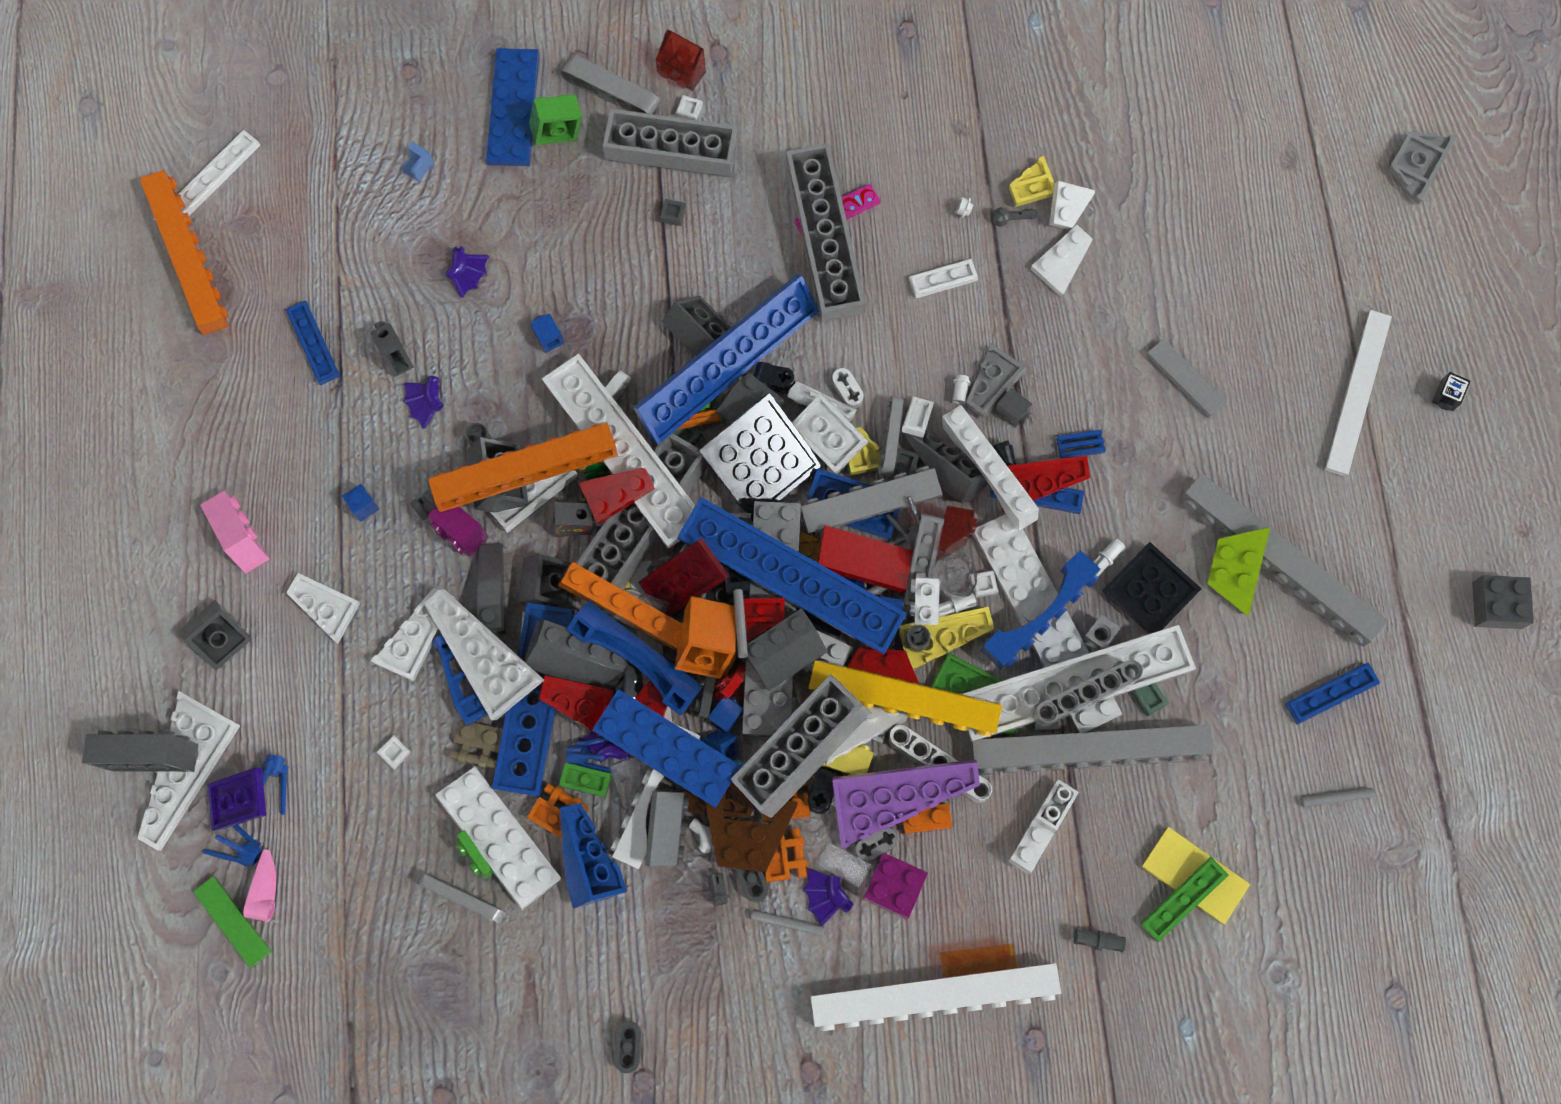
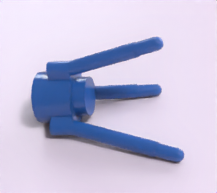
[566,737,618,775]
[262,754,289,815]
[203,825,263,867]

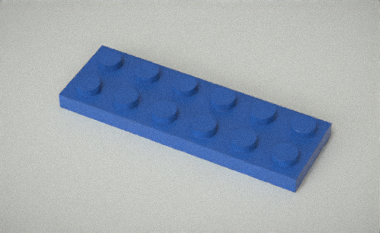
[486,48,539,166]
[593,689,741,808]

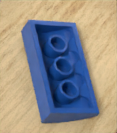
[807,468,900,540]

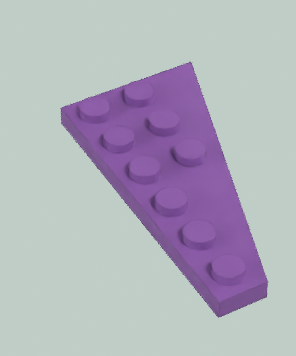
[832,760,980,849]

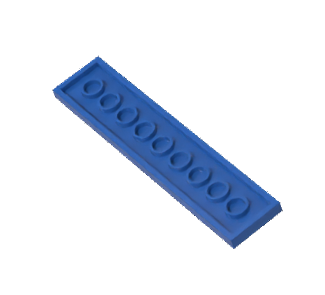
[633,274,819,445]
[677,497,907,655]

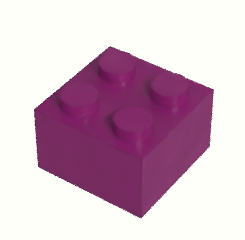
[428,506,488,557]
[863,852,928,920]

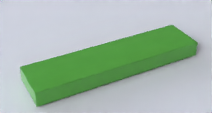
[1140,856,1229,942]
[193,876,272,968]

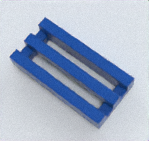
[1056,430,1106,459]

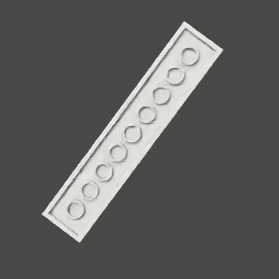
[542,354,695,549]
[972,514,1122,733]
[963,625,1196,742]

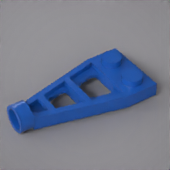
[432,634,488,726]

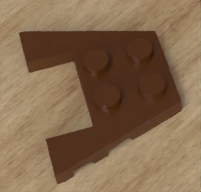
[706,793,798,873]

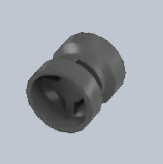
[465,423,492,446]
[410,490,436,521]
[905,625,930,652]

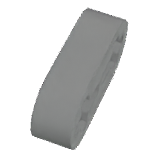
[855,828,898,862]

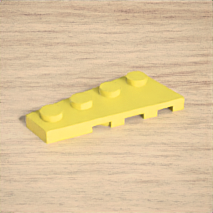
[898,607,994,670]

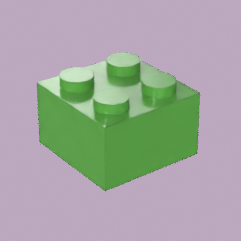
[529,94,582,146]

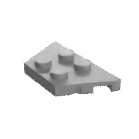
[1388,132,1457,204]

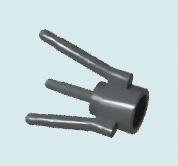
[886,496,921,544]

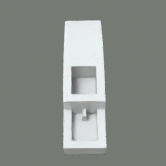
[1008,779,1079,875]

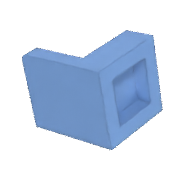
[402,142,434,182]

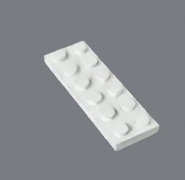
[435,767,561,910]

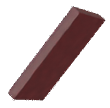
[638,537,729,617]

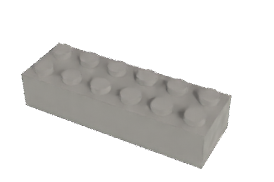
[602,108,738,177]
[730,674,872,818]

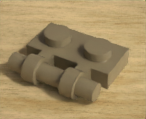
[450,720,503,769]

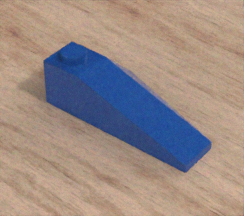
[559,803,627,909]

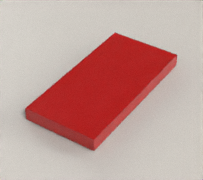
[817,525,912,593]

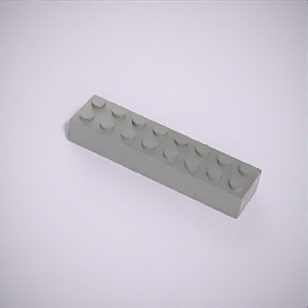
[786,143,865,322]
[576,434,708,590]

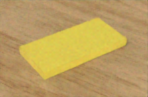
[1141,827,1251,925]

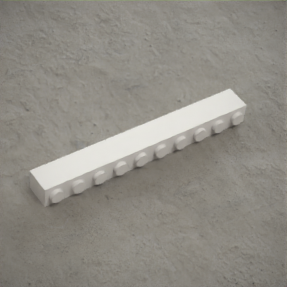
[811,963,1061,1031]

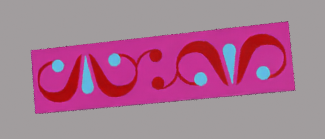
[794,184,881,237]

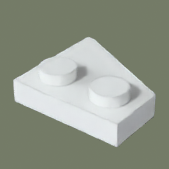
[1049,181,1095,230]

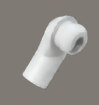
[689,818,714,853]

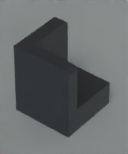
[722,566,750,598]

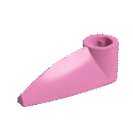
[243,849,276,922]

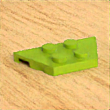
[1207,527,1270,615]

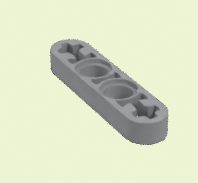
[878,396,903,476]
[416,873,506,923]

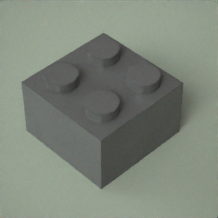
[1472,575,1534,629]

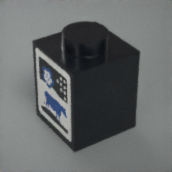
[1432,372,1471,411]

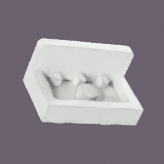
[910,572,940,625]

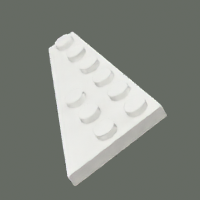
[424,590,544,720]
[137,691,240,851]

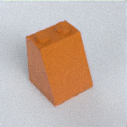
[675,596,736,679]

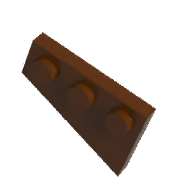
[683,783,755,818]

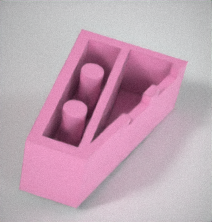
[200,490,269,574]

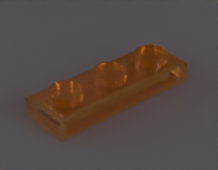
[940,943,1017,978]

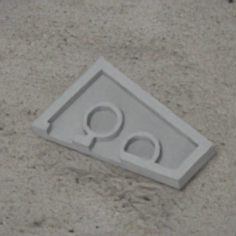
[966,344,1026,418]

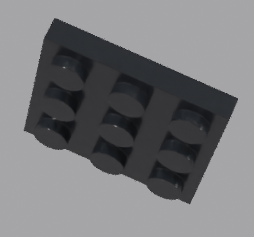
[1102,542,1202,634]

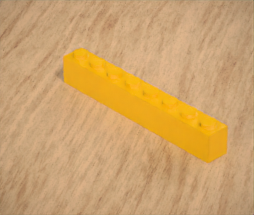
[809,660,1003,737]

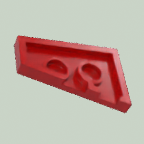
[538,675,613,737]

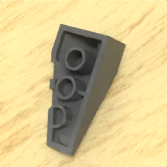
[903,430,988,504]
[461,543,506,634]

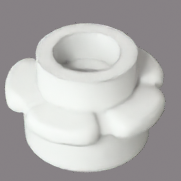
[955,197,973,218]

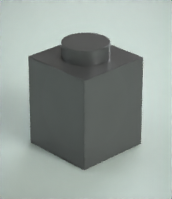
[995,388,1032,428]

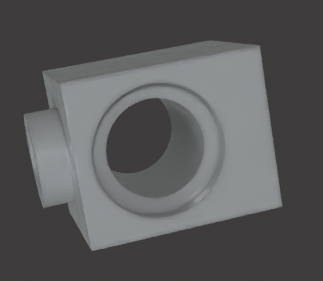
[1082,614,1120,652]

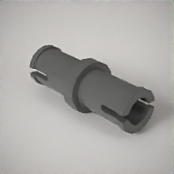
[1074,928,1126,953]

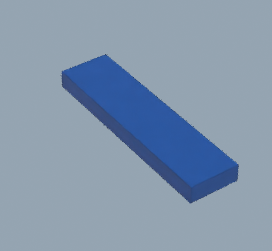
[285,300,340,385]
[990,488,1084,515]
[1285,663,1380,725]

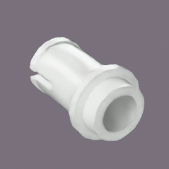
[952,375,971,405]

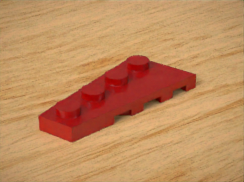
[1001,456,1090,513]

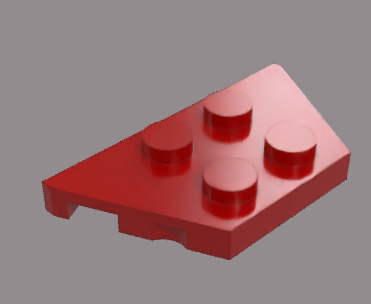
[848,648,919,684]

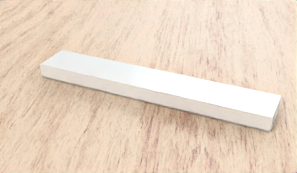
[153,130,260,223]

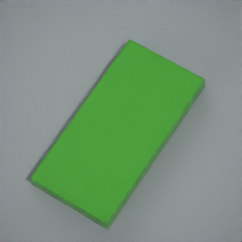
[931,653,1016,738]

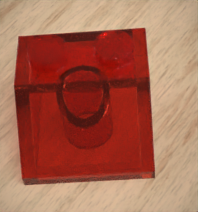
[656,29,706,91]
[935,505,977,562]

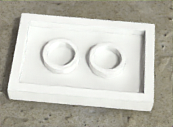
[792,393,869,474]

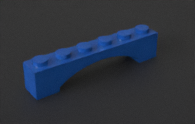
[980,550,1100,670]
[566,601,703,716]

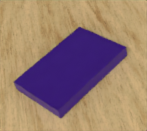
[208,768,266,831]

